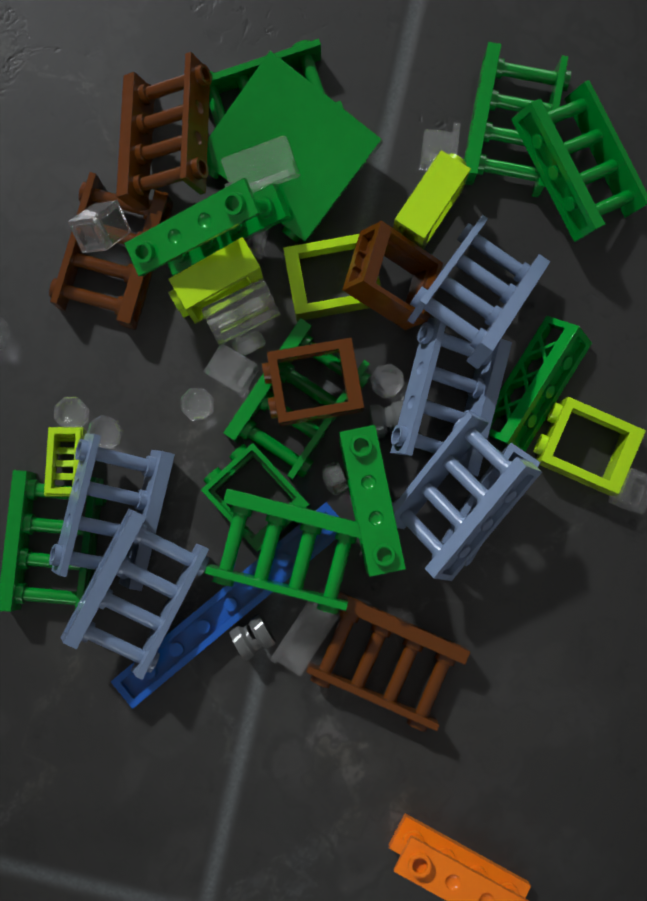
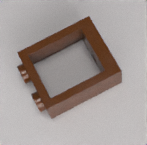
[342,220,443,330]
[262,337,364,426]

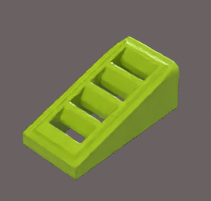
[44,427,88,497]

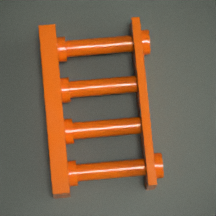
[388,813,531,901]

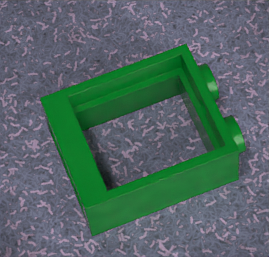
[201,443,310,552]

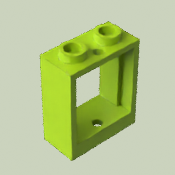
[393,150,471,249]
[283,234,381,321]
[168,237,265,324]
[533,397,646,496]

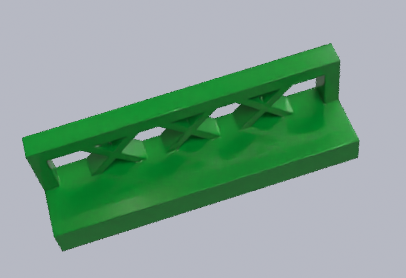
[488,316,592,452]

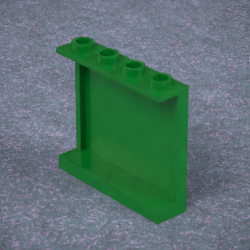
[207,50,383,243]

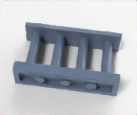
[408,215,550,369]
[390,318,512,476]
[392,412,542,581]
[49,433,175,591]
[60,509,209,680]

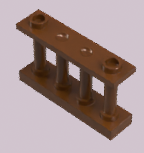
[116,52,212,212]
[49,172,173,330]
[306,592,470,732]

